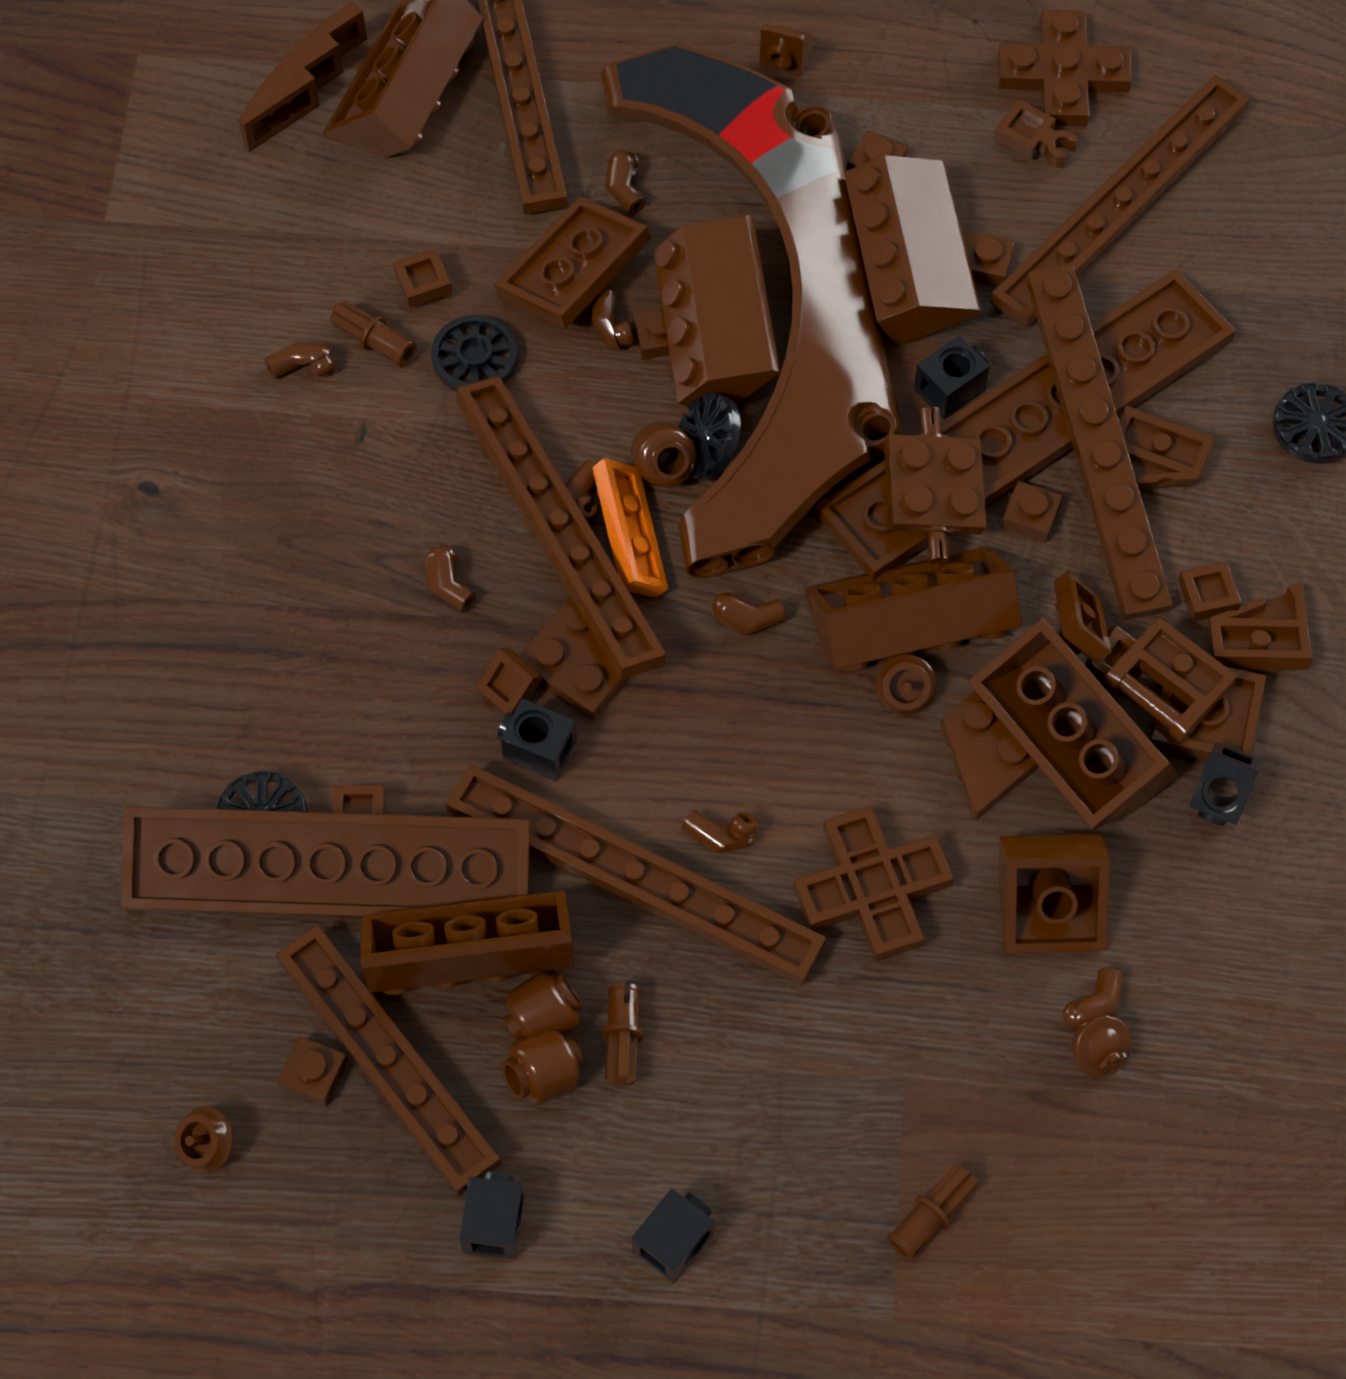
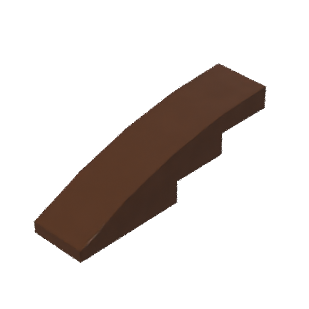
[238,1,367,152]

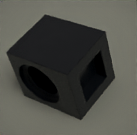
[914,335,990,420]
[497,698,577,782]
[1189,741,1263,826]
[459,1172,525,1259]
[631,1188,714,1284]

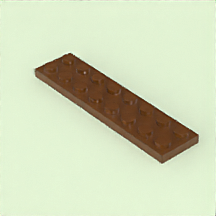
[121,806,531,916]

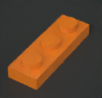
[592,458,669,598]

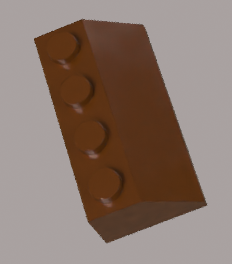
[323,0,484,158]
[844,155,982,347]
[653,215,781,407]
[804,546,1022,671]
[967,618,1179,830]
[360,890,574,995]

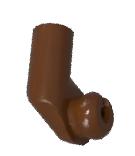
[605,150,646,215]
[591,289,637,350]
[264,343,335,379]
[565,460,598,524]
[424,545,476,612]
[712,592,786,635]
[681,810,758,853]
[1063,968,1124,1030]

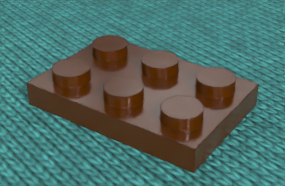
[494,196,651,329]

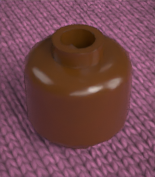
[630,421,697,488]
[503,971,583,1041]
[502,1029,583,1105]

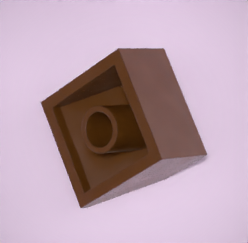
[999,834,1110,953]

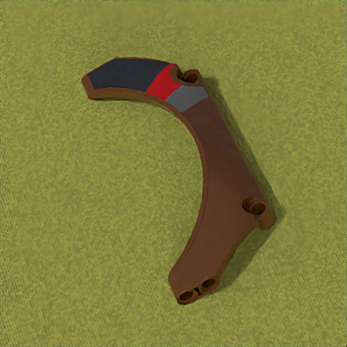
[601,44,904,578]

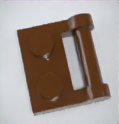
[1102,617,1237,744]

